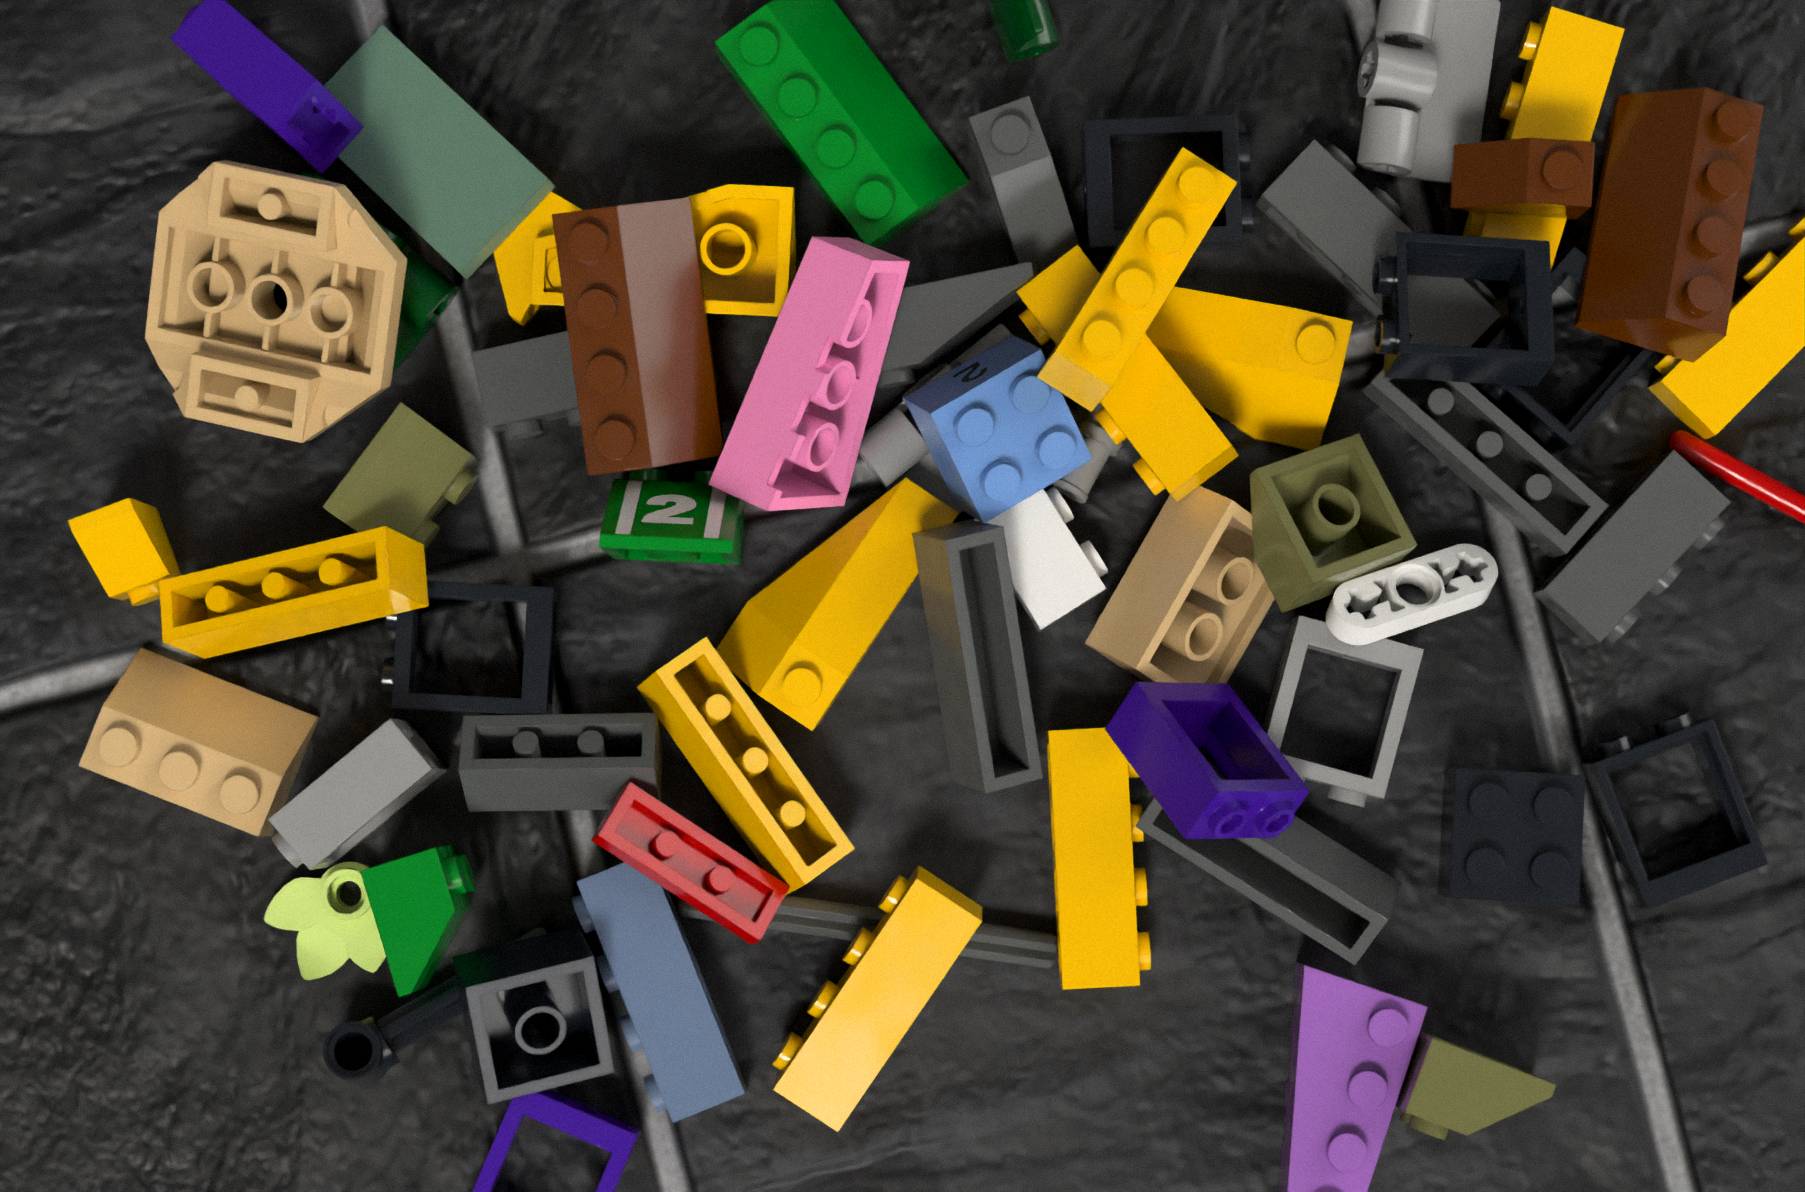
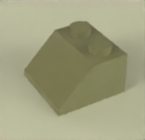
[323,402,479,551]
[1250,433,1417,613]
[1396,1031,1556,1140]

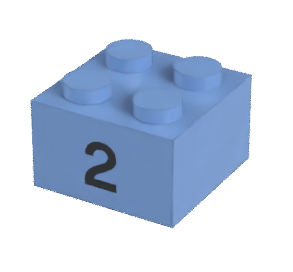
[904,335,1092,524]

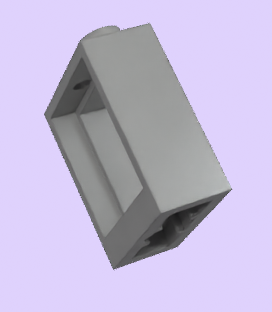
[1263,615,1424,808]
[268,718,448,870]

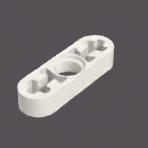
[1325,543,1498,646]

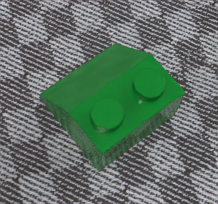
[360,845,476,997]

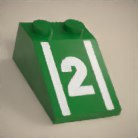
[599,468,745,565]

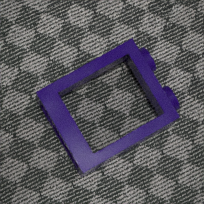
[170,0,364,174]
[1105,682,1310,839]
[472,1089,642,1192]

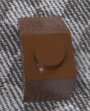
[1449,138,1595,219]

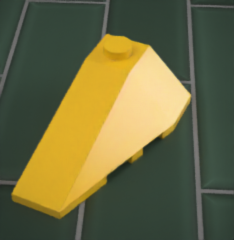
[530,184,796,317]
[1100,273,1353,451]
[716,477,960,731]

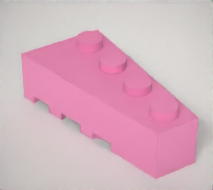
[708,236,910,511]

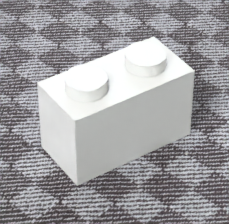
[974,486,1108,632]

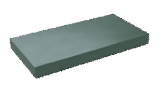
[324,24,556,279]

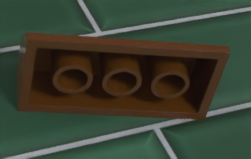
[1574,87,1764,363]
[552,197,724,476]

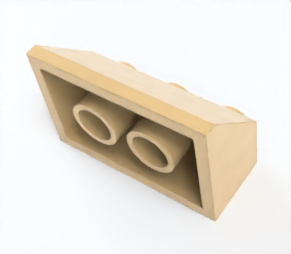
[1085,486,1275,684]
[78,648,320,837]

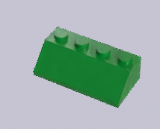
[714,0,969,249]

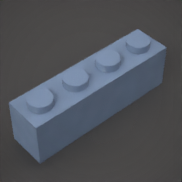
[572,862,748,1123]

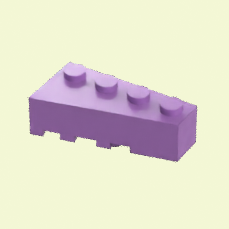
[1279,962,1428,1192]

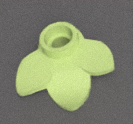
[264,862,386,981]

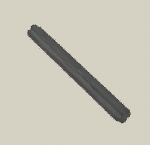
[678,895,1058,969]

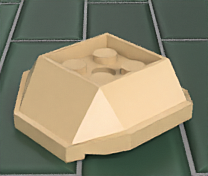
[145,160,407,443]

